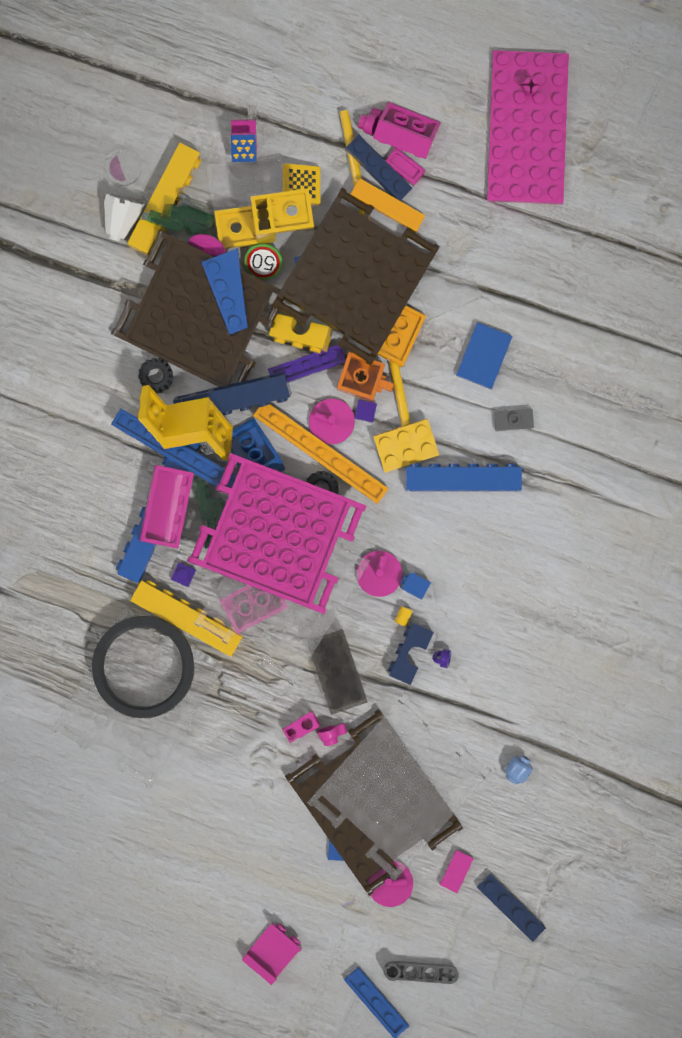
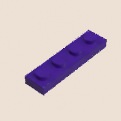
[268,345,346,383]

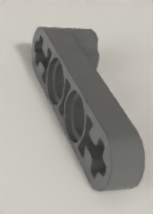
[383,961,459,984]

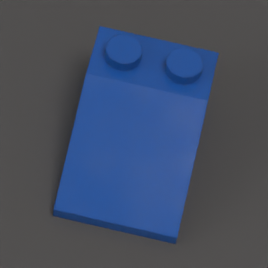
[231,418,285,472]

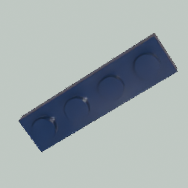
[345,135,413,201]
[477,873,546,942]

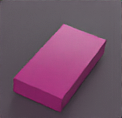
[385,148,426,186]
[439,850,474,893]

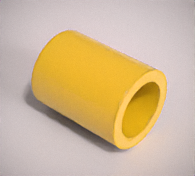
[394,606,413,627]

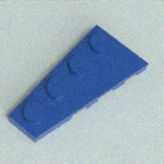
[202,248,248,334]

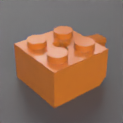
[337,352,394,403]

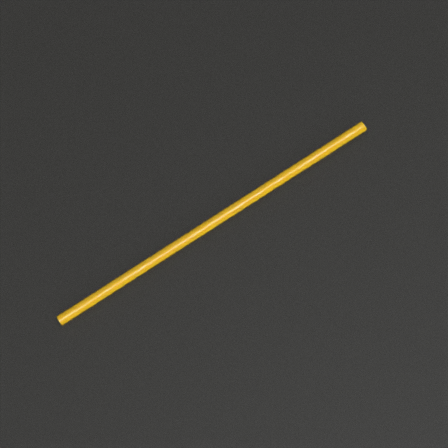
[339,110,411,426]

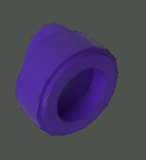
[432,649,452,668]

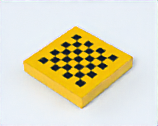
[282,163,320,205]

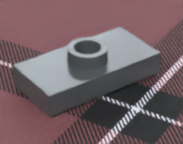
[494,409,534,431]

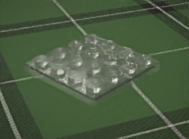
[206,153,292,234]

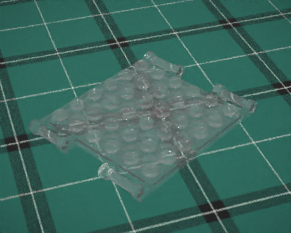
[194,541,370,685]
[52,604,226,789]
[307,693,492,881]

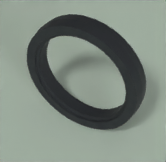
[92,616,194,718]

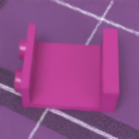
[242,922,302,985]

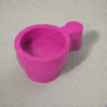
[358,108,383,136]
[317,723,347,746]

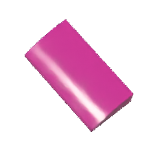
[139,465,194,549]

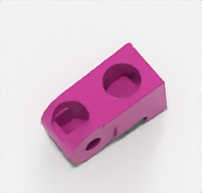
[282,710,321,743]

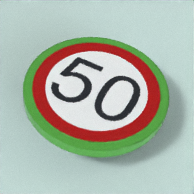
[244,243,283,280]

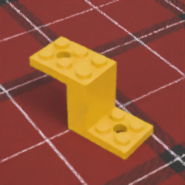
[214,188,314,249]
[138,385,233,461]

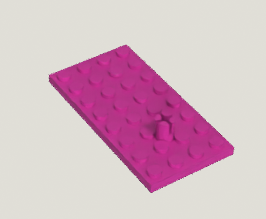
[487,50,569,205]

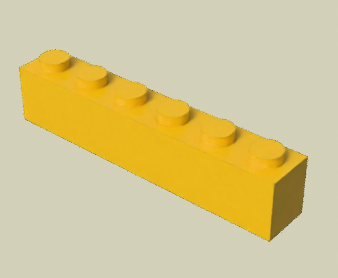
[127,143,202,256]
[130,579,243,657]

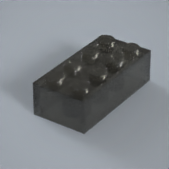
[306,629,368,715]

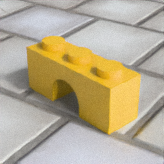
[269,314,333,354]

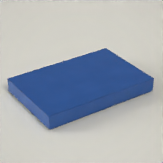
[456,322,513,390]

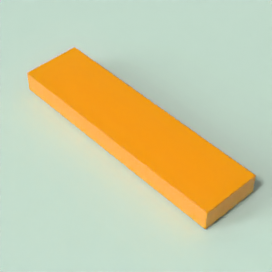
[350,178,426,233]

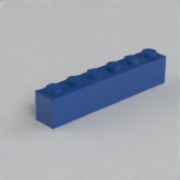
[406,464,522,492]

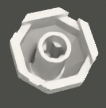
[104,194,145,241]

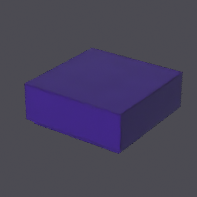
[354,400,377,423]

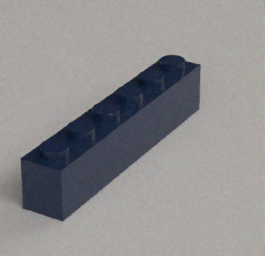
[173,371,292,416]

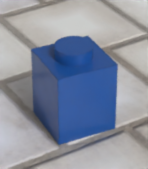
[400,572,431,600]

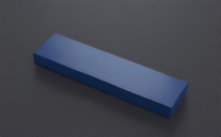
[344,967,409,1038]

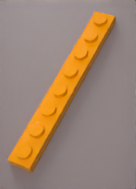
[253,404,389,505]

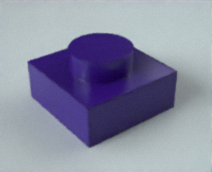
[171,562,196,588]

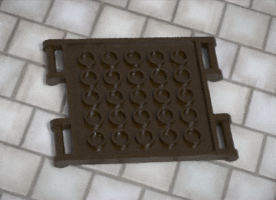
[271,187,440,366]
[111,230,284,387]
[285,709,464,896]

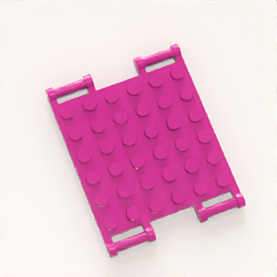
[187,453,367,615]

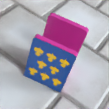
[230,119,257,162]

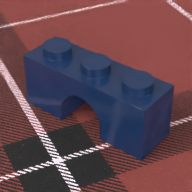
[387,623,434,685]

